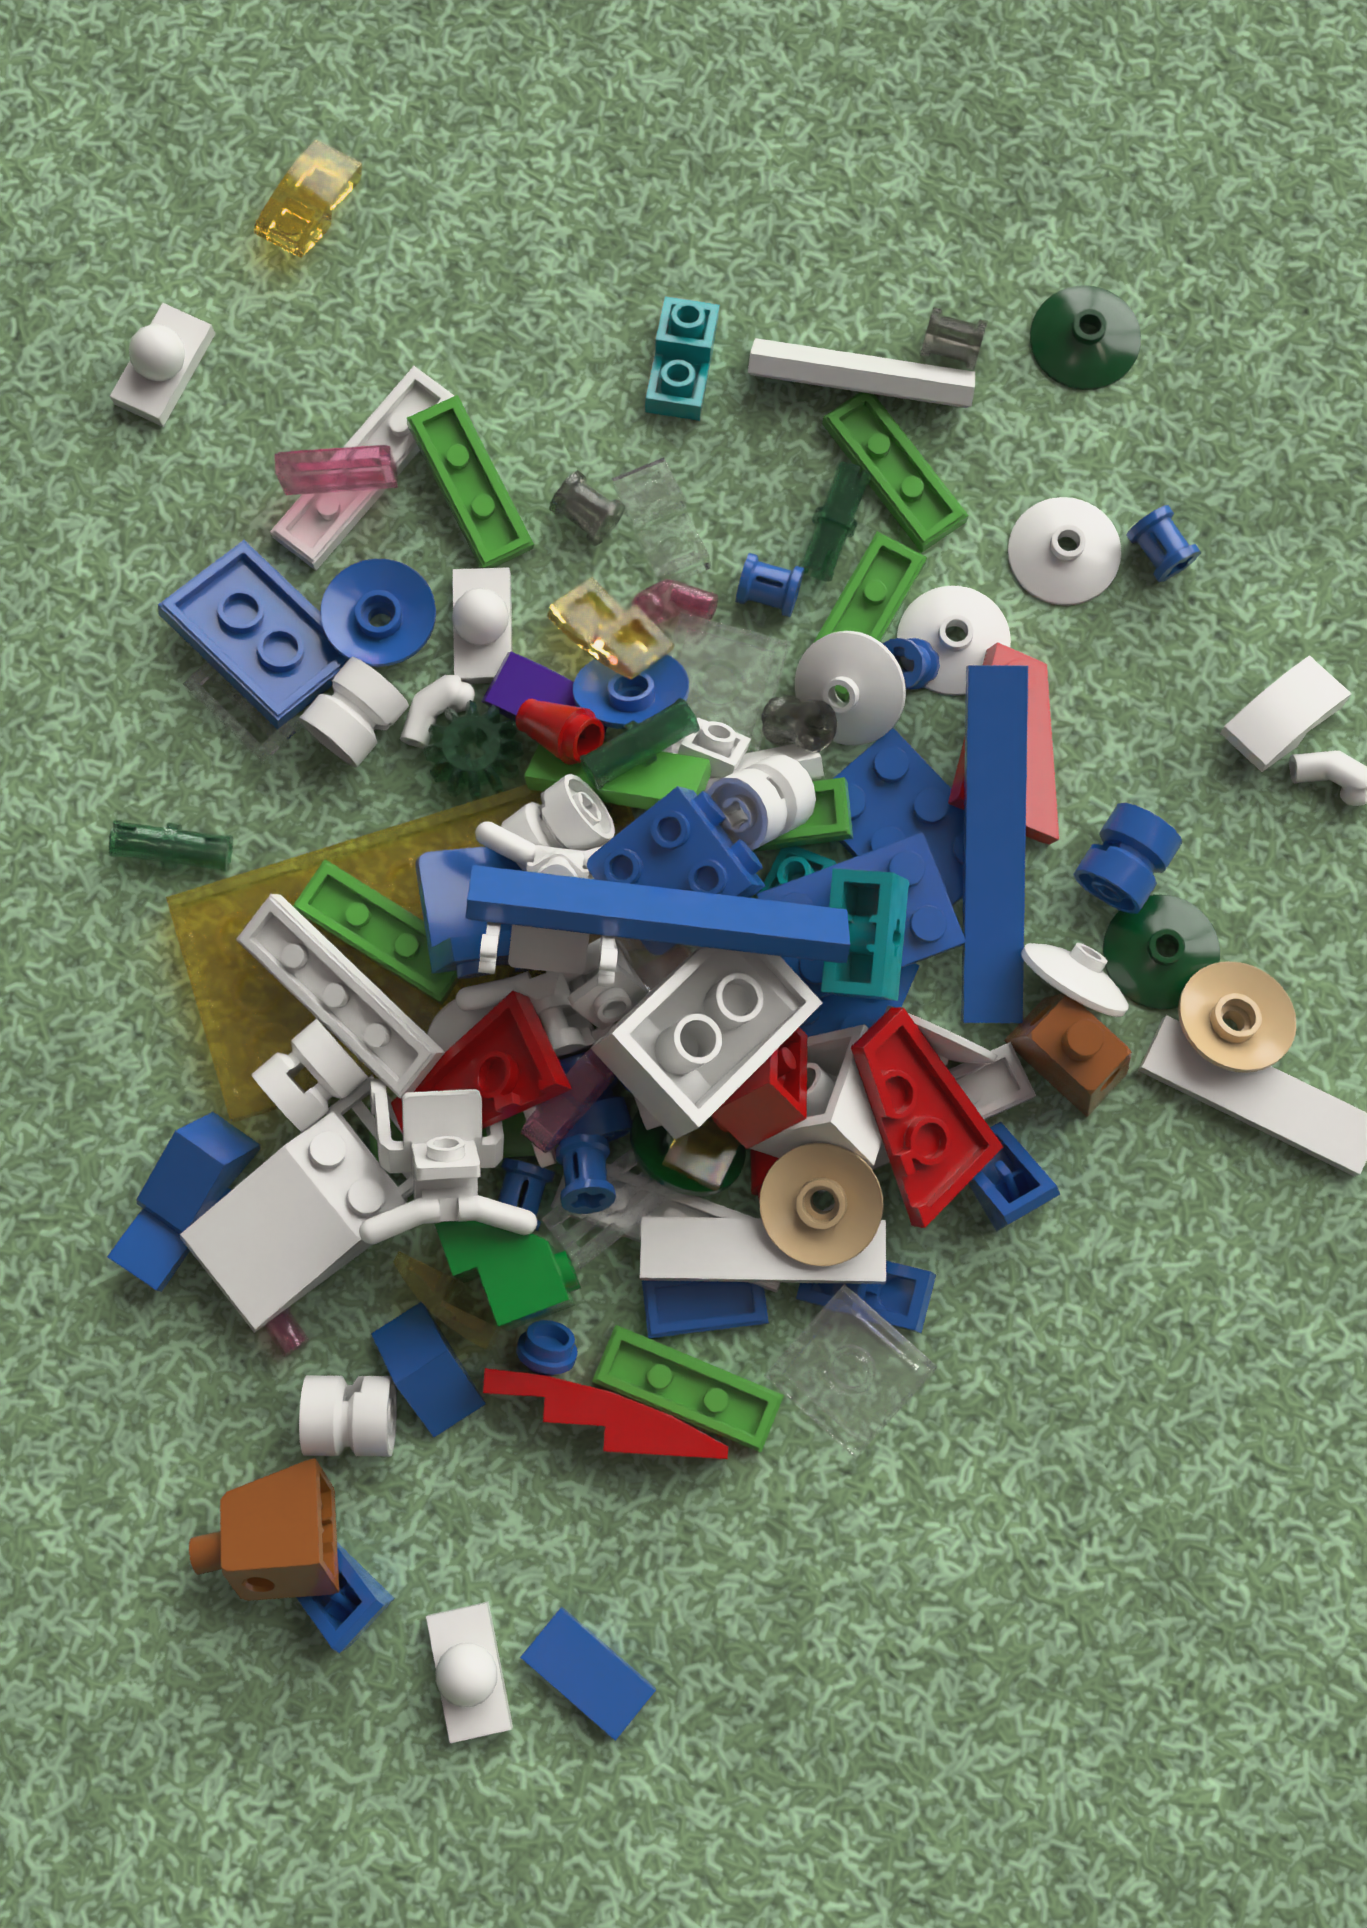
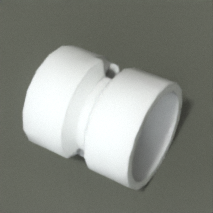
[299,657,409,767]
[707,755,816,850]
[501,774,615,871]
[251,1018,368,1132]
[299,1375,397,1457]

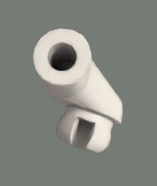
[400,675,475,749]
[1289,751,1367,806]

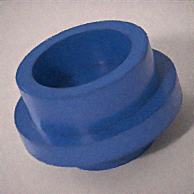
[516,1320,578,1376]

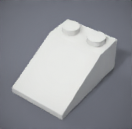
[591,947,823,1139]
[180,1111,406,1333]

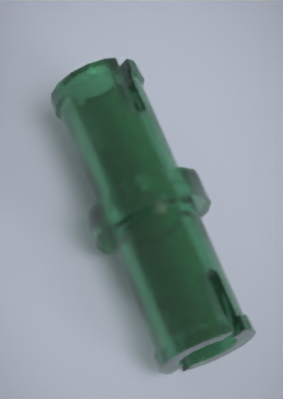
[798,462,871,582]
[579,698,700,790]
[109,819,233,872]

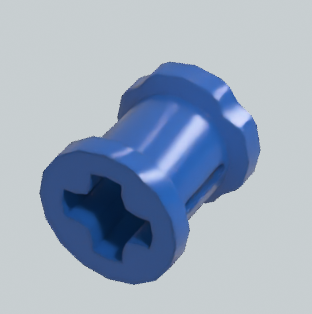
[1126,505,1202,582]
[735,553,804,617]
[882,638,940,690]
[555,1134,616,1214]
[498,1158,555,1231]

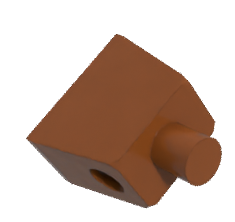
[1004,994,1132,1117]
[189,1458,339,1601]

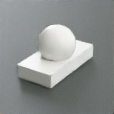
[110,303,215,427]
[452,568,512,684]
[426,1601,513,1743]

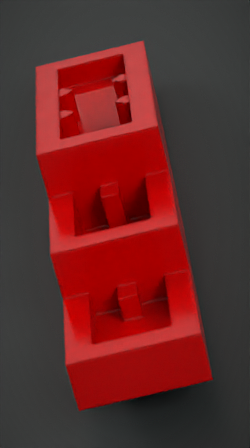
[483,1368,728,1459]

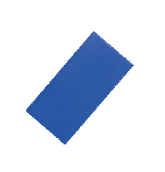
[642,1280,769,1339]
[520,1606,656,1741]

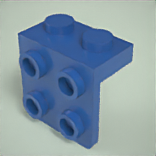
[587,786,765,955]
[415,847,534,979]

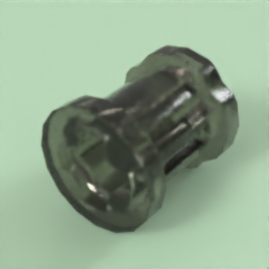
[920,307,988,371]
[549,470,625,546]
[761,694,837,752]

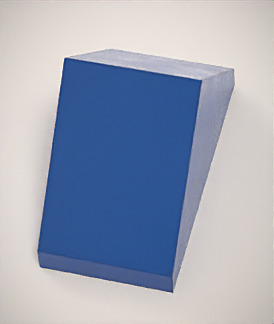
[136,1112,261,1234]
[968,1121,1060,1232]
[371,1301,486,1437]
[296,1542,395,1653]

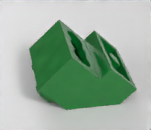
[434,1221,581,1331]

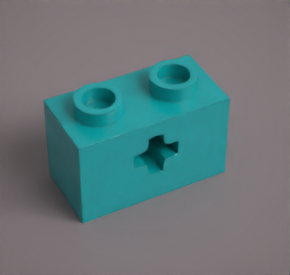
[821,868,909,1001]

